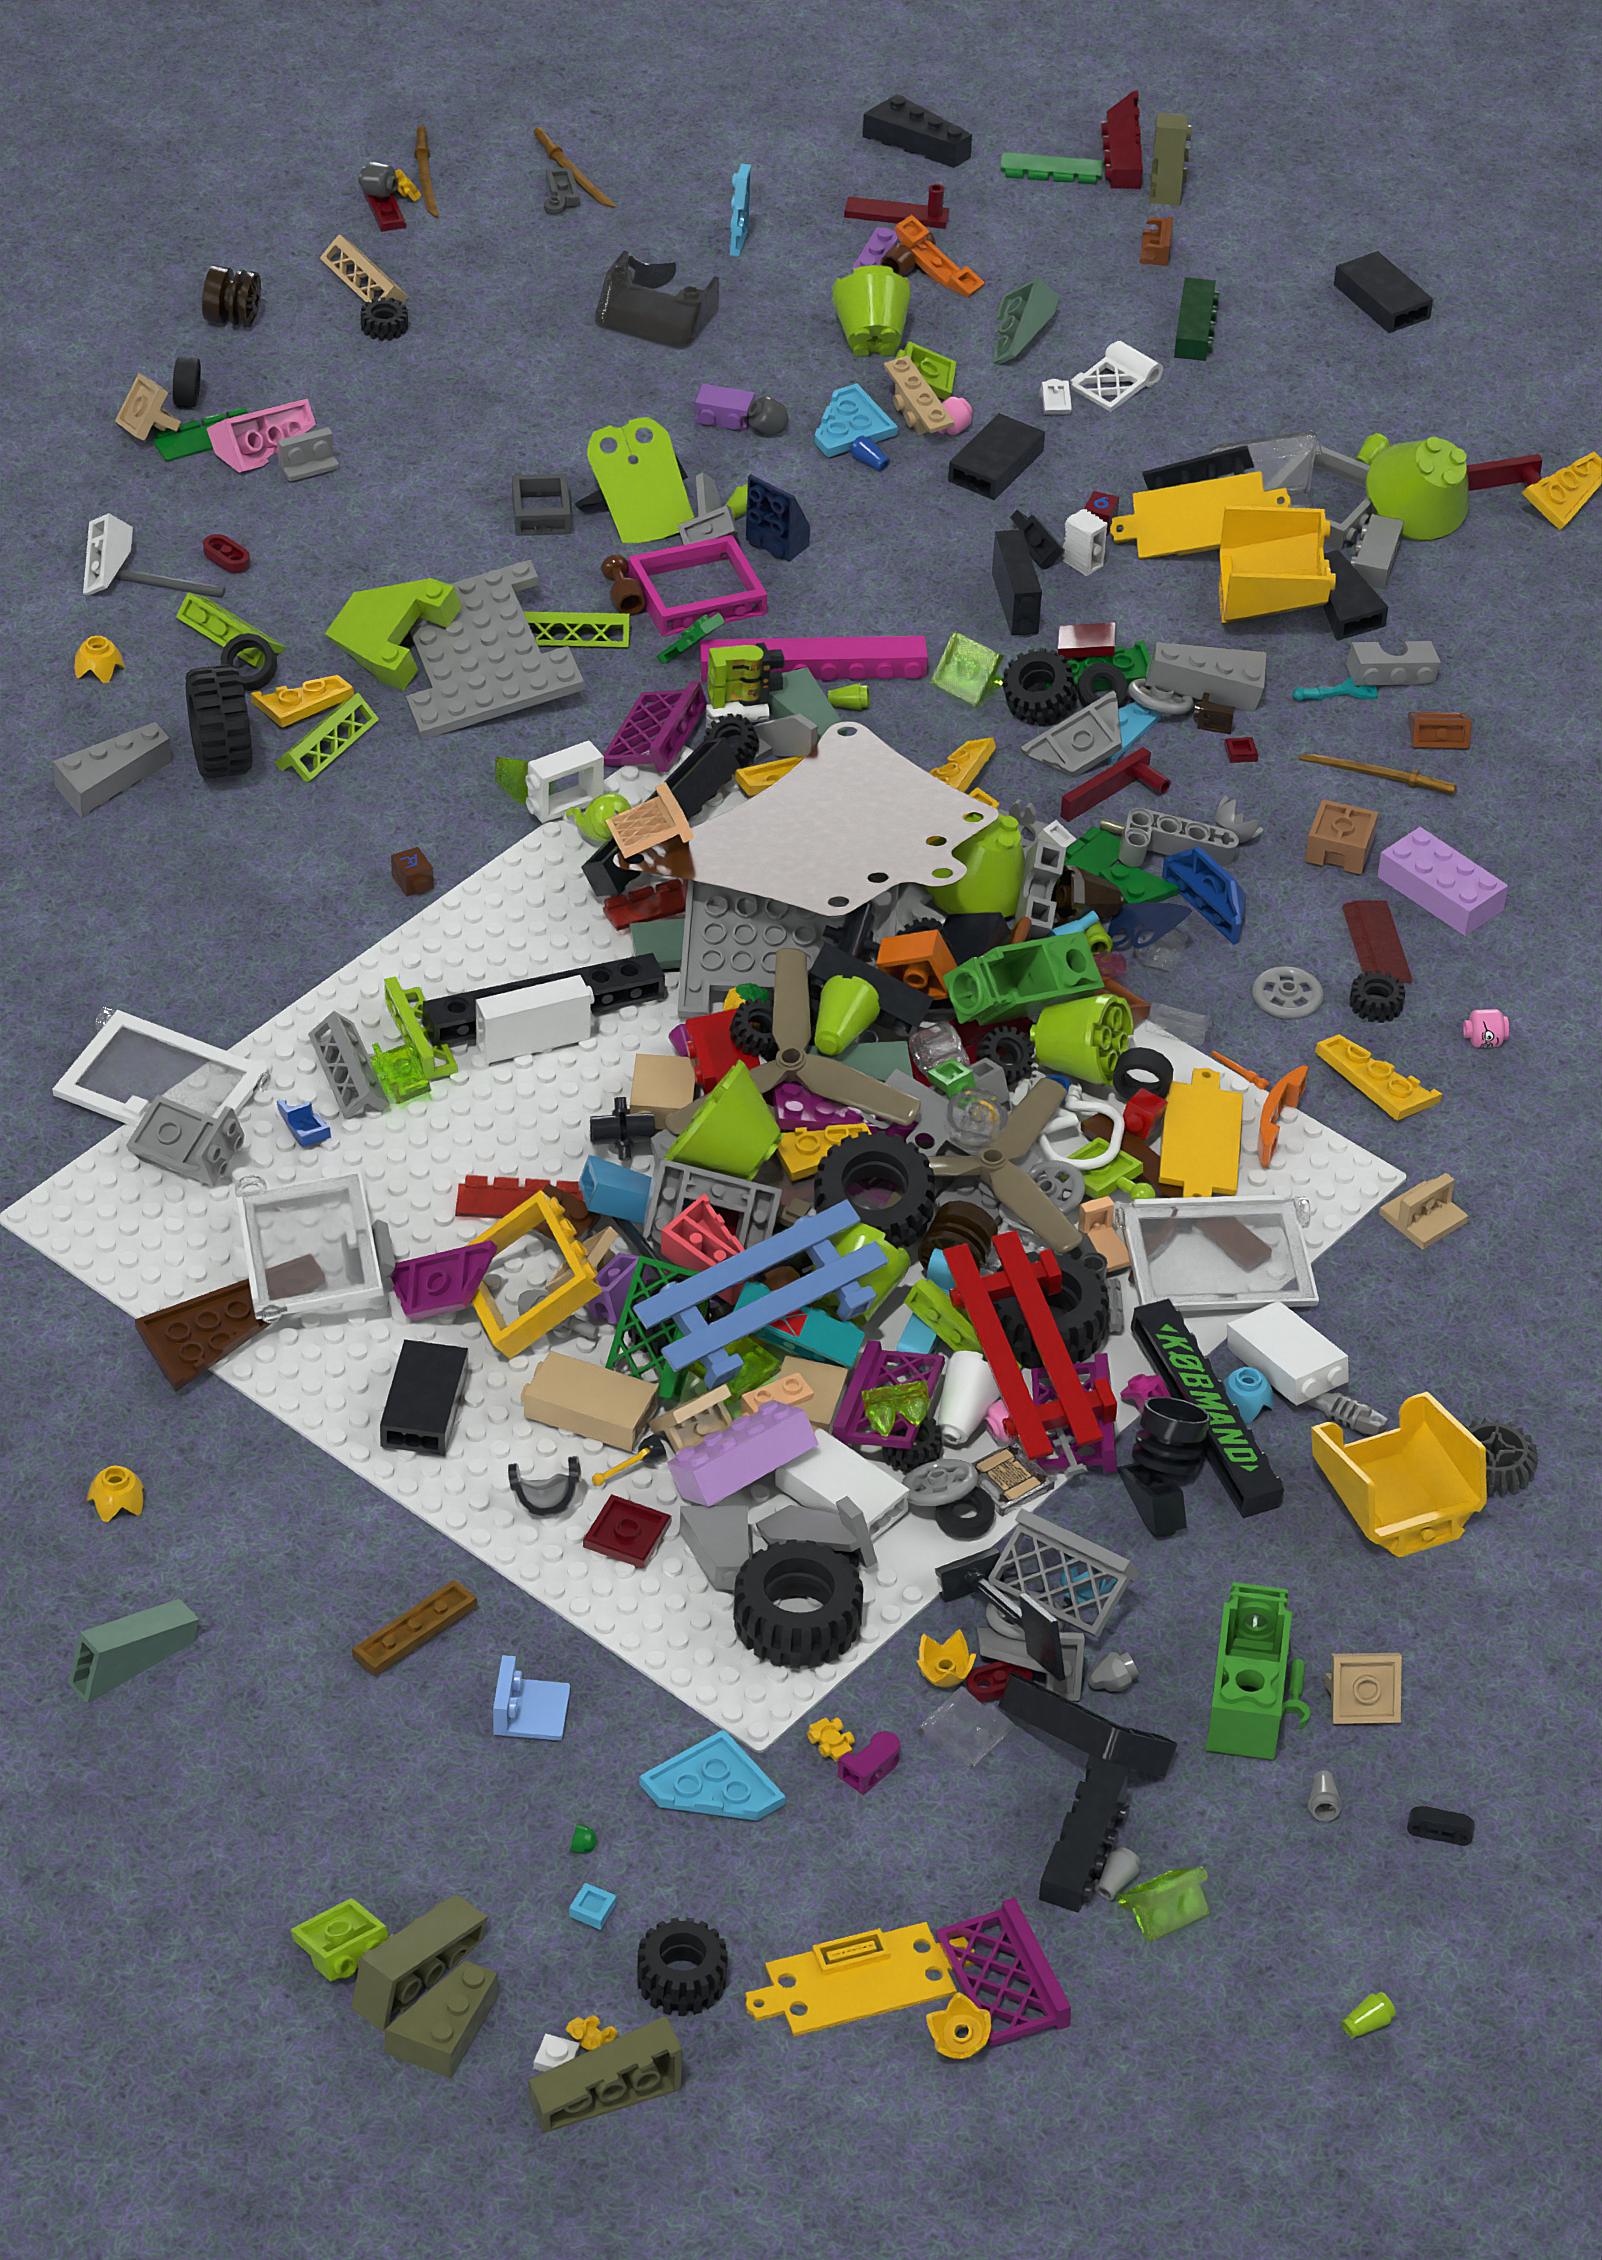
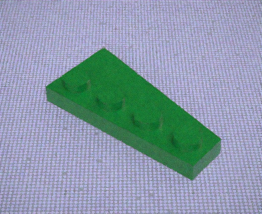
[1042,640,1150,692]

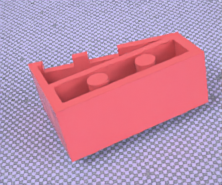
[661,1193,754,1306]

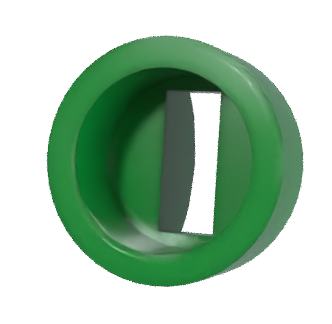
[569,1824,597,1854]

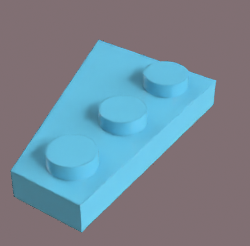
[730,164,751,256]
[1105,701,1161,766]

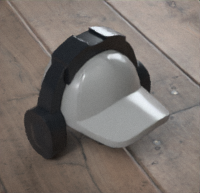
[508,1456,581,1516]

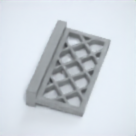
[988,1508,1141,1638]

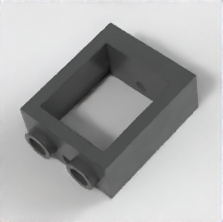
[512,474,571,536]

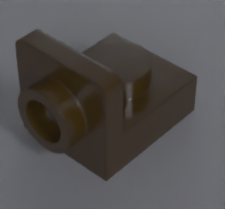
[1193,692,1235,735]

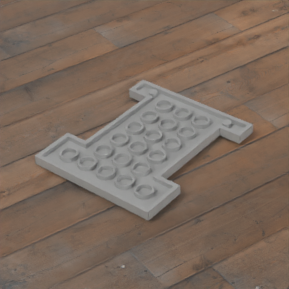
[406,559,585,738]
[677,873,899,1017]

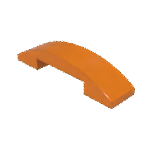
[894,215,985,298]
[1257,1065,1309,1168]

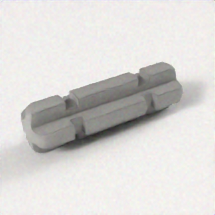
[1104,1278,1124,1332]

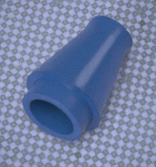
[850,435,890,472]

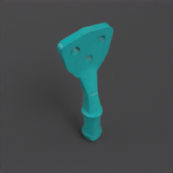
[1292,676,1378,701]

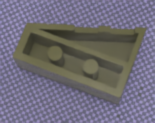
[1150,113,1192,206]
[385,1961,498,2078]

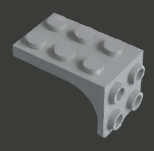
[126,1095,245,1186]

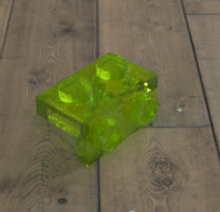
[370,1043,432,1104]

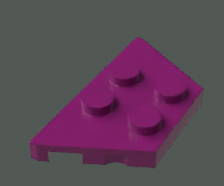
[390,1240,498,1321]

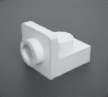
[1039,379,1072,415]

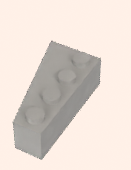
[1145,642,1266,712]
[52,722,171,819]

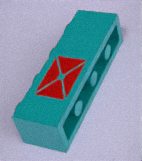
[732,1280,865,1372]

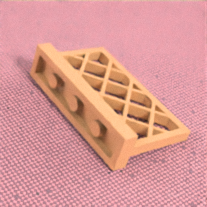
[605,782,694,858]

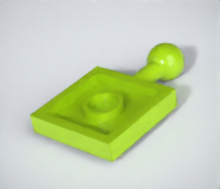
[1058,1137,1155,1202]

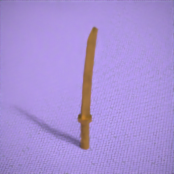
[414,126,439,218]
[533,127,616,208]
[1298,754,1457,795]

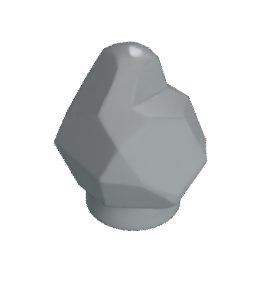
[1088,1652,1139,1692]

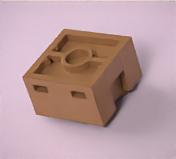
[1305,799,1379,875]

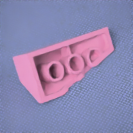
[207,399,316,473]

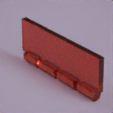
[603,878,688,931]
[1342,900,1413,983]
[455,1175,584,1222]

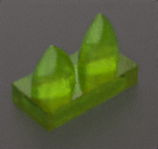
[861,1380,930,1437]

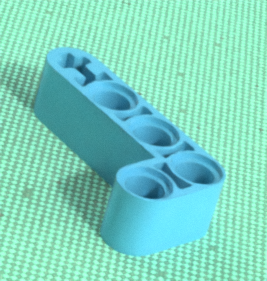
[895,1248,955,1372]

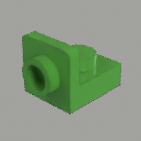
[927,1058,978,1107]

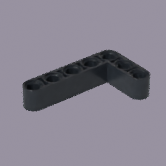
[998,1674,1178,1777]

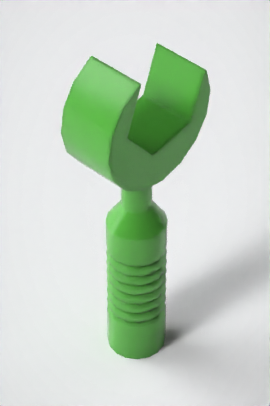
[1280,1659,1311,1730]

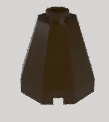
[1051,865,1124,927]

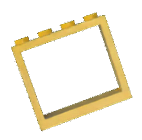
[464,1190,602,1359]

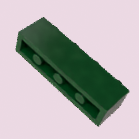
[1174,277,1220,361]

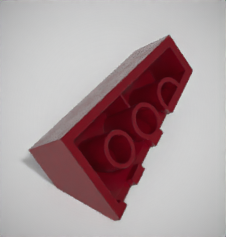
[1101,91,1142,189]

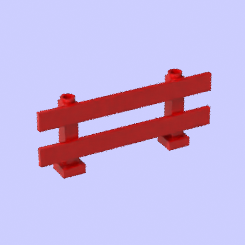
[943,1230,1117,1461]

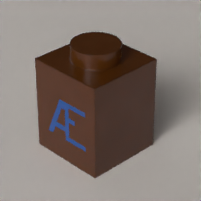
[391,847,434,897]

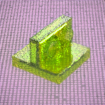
[930,631,1004,706]
[689,1336,781,1406]
[1116,1866,1211,1941]

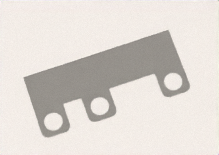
[861,1068,1040,1202]

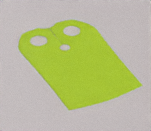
[587,417,695,543]

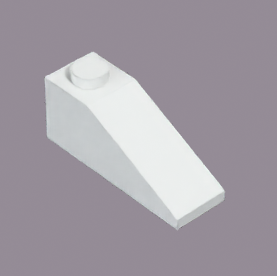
[83,513,133,595]

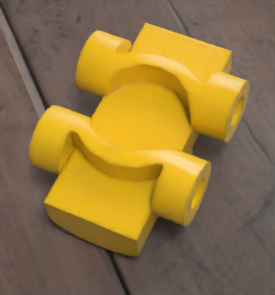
[395,169,421,202]
[807,1717,855,1762]
[566,2015,618,2050]

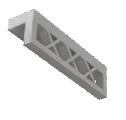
[308,1011,390,1119]

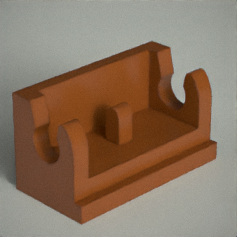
[1139,217,1173,266]

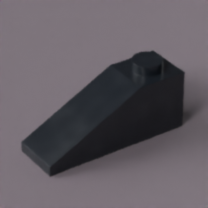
[1117,1462,1187,1536]

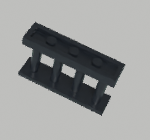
[1142,445,1255,491]

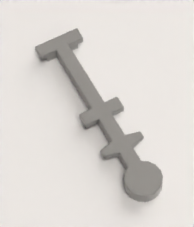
[1048,1425,1088,1478]

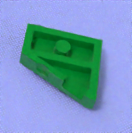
[656,613,725,664]
[1099,863,1179,904]

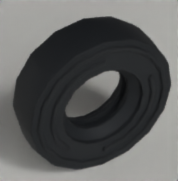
[1076,662,1128,708]
[935,1486,995,1538]

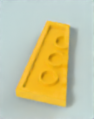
[1315,1034,1443,1121]

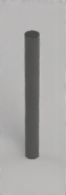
[115,569,225,598]

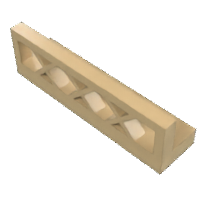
[320,234,409,303]

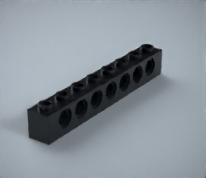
[422,953,665,1047]

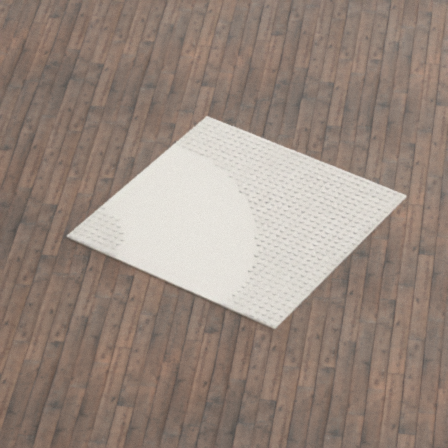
[0,745,1406,1753]

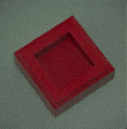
[1224,737,1258,763]

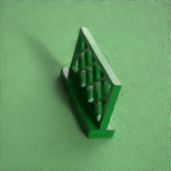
[605,1255,711,1403]

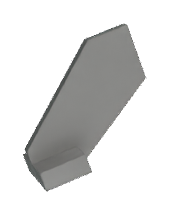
[678,473,739,545]
[735,714,818,765]
[755,1496,878,1568]
[976,1628,1085,1701]

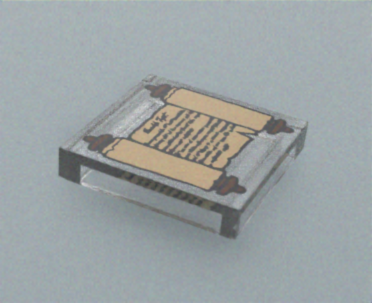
[971,1441,1055,1517]

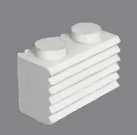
[1062,509,1107,576]

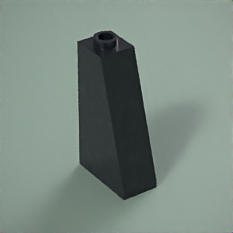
[1323,549,1388,641]

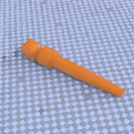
[1211,1050,1269,1090]

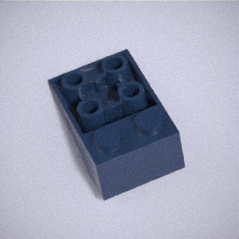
[746,474,810,562]

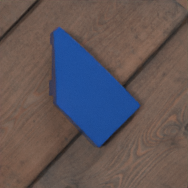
[277,1100,331,1147]

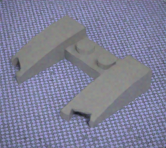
[642,1159,782,1253]

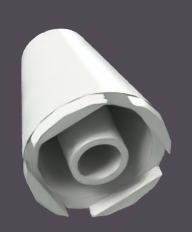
[937,1350,1001,1444]

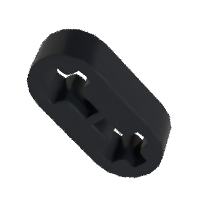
[1407,1806,1475,1846]

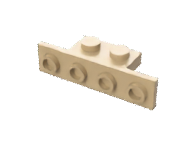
[884,355,955,435]

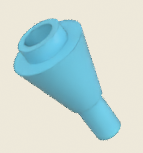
[1048,911,1099,937]

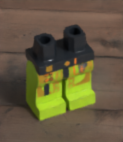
[707,642,785,709]

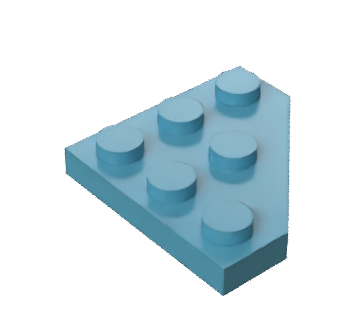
[814,383,898,458]
[639,1729,786,1821]

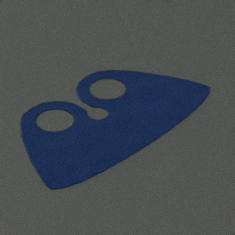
[1108,902,1192,949]

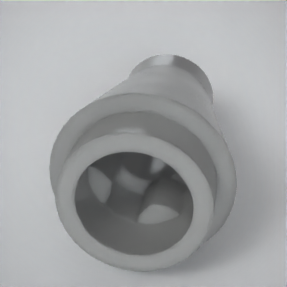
[1308,1770,1342,1821]
[1095,1847,1141,1901]

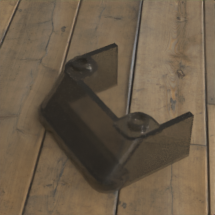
[595,251,719,350]

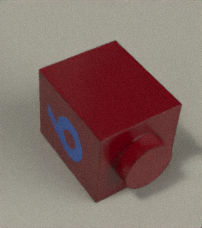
[1084,491,1120,536]

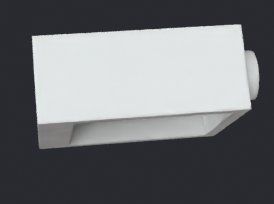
[526,740,604,823]

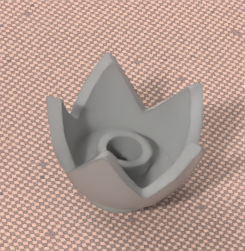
[1214,795,1264,844]

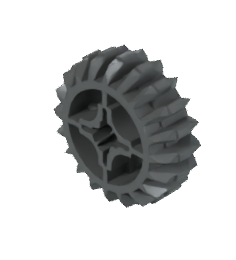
[1464,1418,1538,1498]

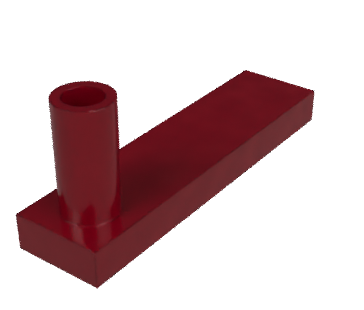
[844,184,949,229]
[1466,454,1543,491]
[1060,747,1171,822]

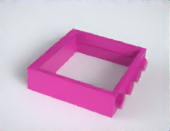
[628,535,768,637]

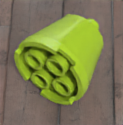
[832,265,911,356]
[1030,994,1134,1086]
[810,1223,911,1330]

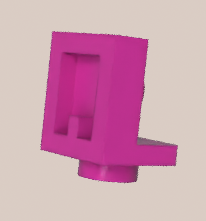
[1120,1374,1171,1412]

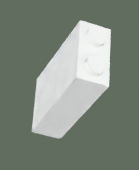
[476,975,594,1064]
[1227,1300,1349,1406]
[775,1428,910,1541]

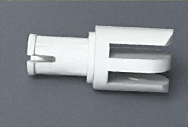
[706,701,770,729]

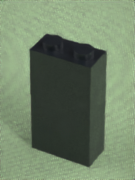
[1334,251,1433,333]
[948,413,1045,500]
[992,529,1042,636]
[926,912,1012,1014]
[380,1339,468,1456]

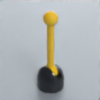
[592,1434,666,1486]

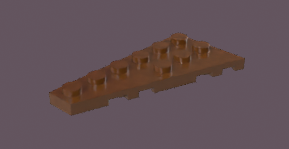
[135,1256,325,1392]

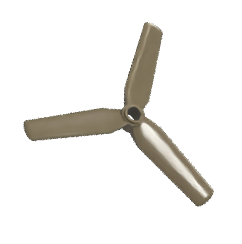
[664,948,921,1135]
[927,1077,1083,1254]

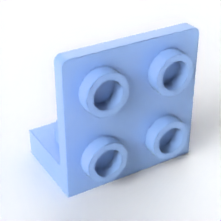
[493,1655,570,1741]

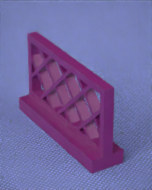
[603,681,708,772]
[832,1340,945,1449]
[1031,1353,1117,1473]
[936,1897,1071,2047]

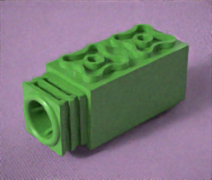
[943,931,1105,1026]
[1206,1582,1292,1760]

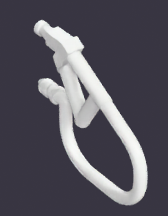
[1011,1078,1125,1171]

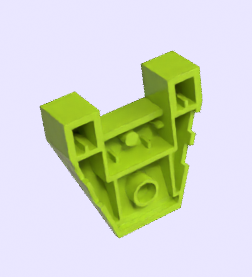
[325,578,462,691]

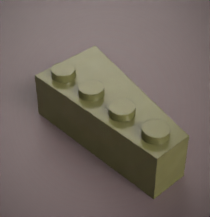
[351,1894,488,2032]
[528,2015,682,2134]

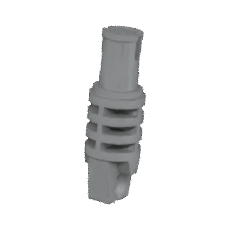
[1303,1392,1388,1436]

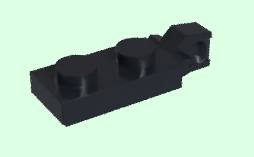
[1010,509,1065,569]

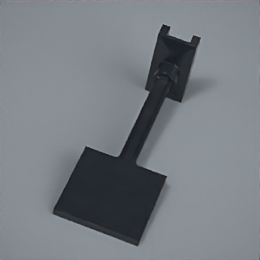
[935,1547,1065,1682]

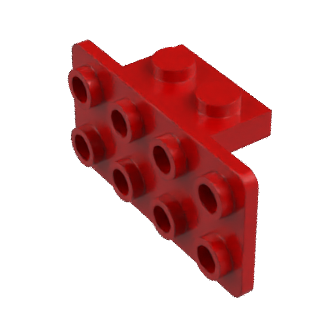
[685,1008,772,1106]

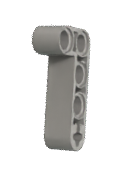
[1118,808,1239,867]

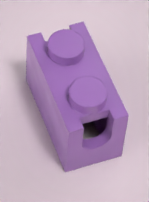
[694,384,755,431]
[587,1253,651,1324]

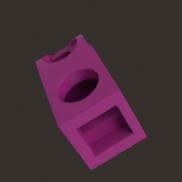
[837,1731,900,1795]

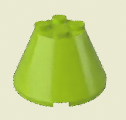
[1366,436,1469,541]
[919,812,1026,918]
[663,1059,784,1181]

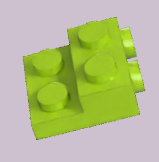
[891,341,957,400]
[291,1898,389,1981]

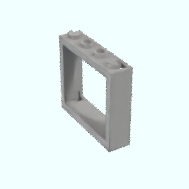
[1264,442,1377,551]

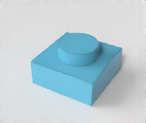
[569,1883,617,1930]

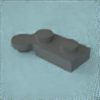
[544,168,580,213]

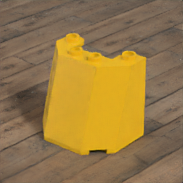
[1218,506,1336,623]
[1311,1392,1487,1558]

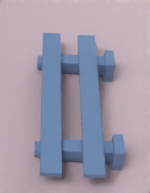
[633,1199,889,1391]

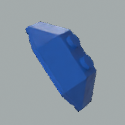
[1162,846,1246,945]

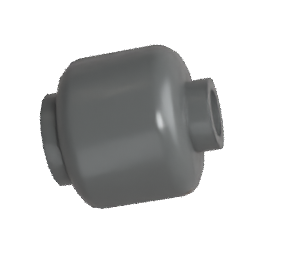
[358,162,398,198]
[748,396,789,436]

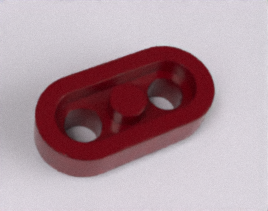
[203,534,250,573]
[966,1661,1033,1702]

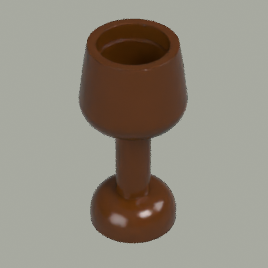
[880,233,936,276]
[601,554,645,616]

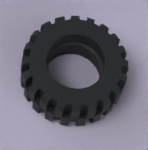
[185,664,253,779]
[814,1131,935,1250]
[992,1251,1109,1369]
[733,1539,864,1669]

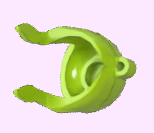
[566,793,631,842]

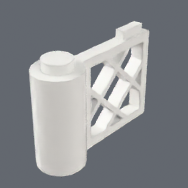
[1070,341,1163,412]

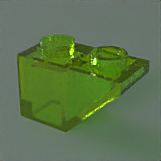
[495,757,553,804]

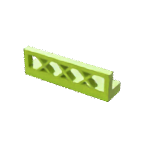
[176,592,286,668]
[523,611,629,648]
[274,692,379,782]
[384,976,458,1081]
[904,1278,1022,1369]

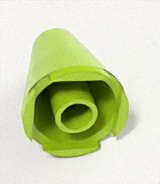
[814,975,880,1056]

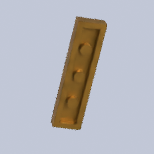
[352,1579,477,1676]

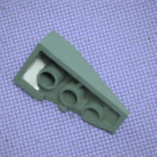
[993,277,1060,365]

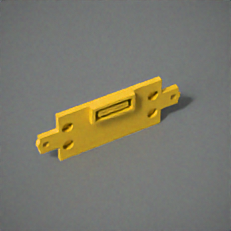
[1110,471,1292,559]
[1158,1068,1243,1198]
[745,1922,975,2037]

